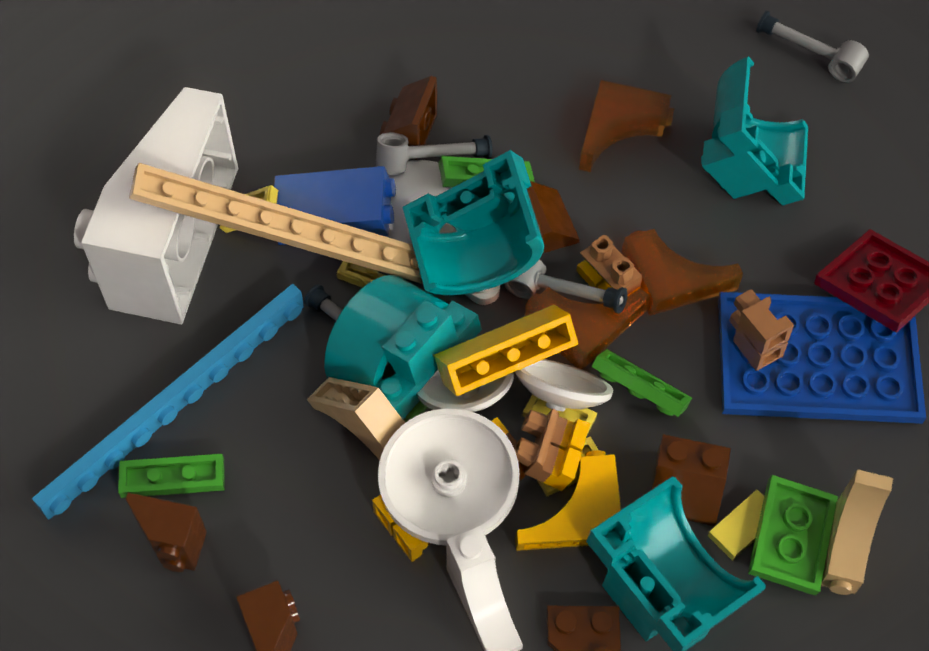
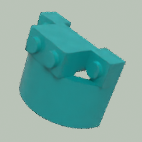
[701,56,808,206]
[402,150,544,295]
[324,275,482,419]
[586,477,766,651]

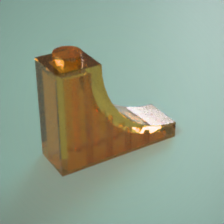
[579,80,675,172]
[622,229,743,316]
[525,287,650,370]

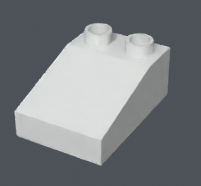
[74,87,238,325]

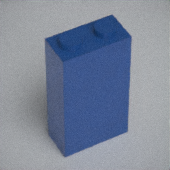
[274,166,396,245]

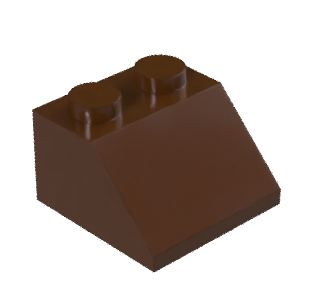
[380,76,437,160]
[527,181,580,253]
[651,434,731,526]
[126,492,207,572]
[236,580,300,651]

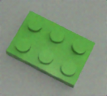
[748,475,838,596]

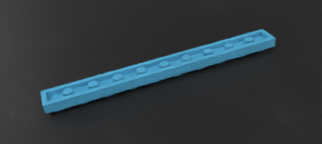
[32,284,304,520]

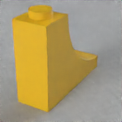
[515,450,621,551]

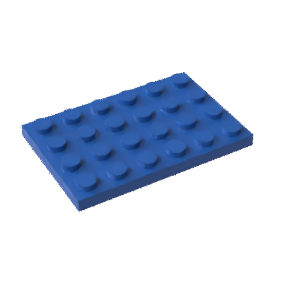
[718,292,926,424]

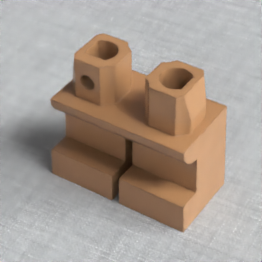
[729,289,794,371]

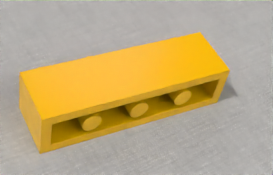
[434,305,578,396]

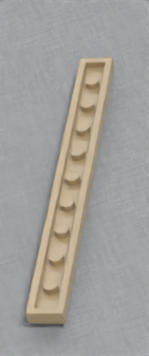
[129,163,423,284]

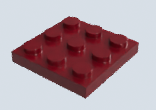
[814,229,929,333]

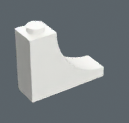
[446,526,523,651]

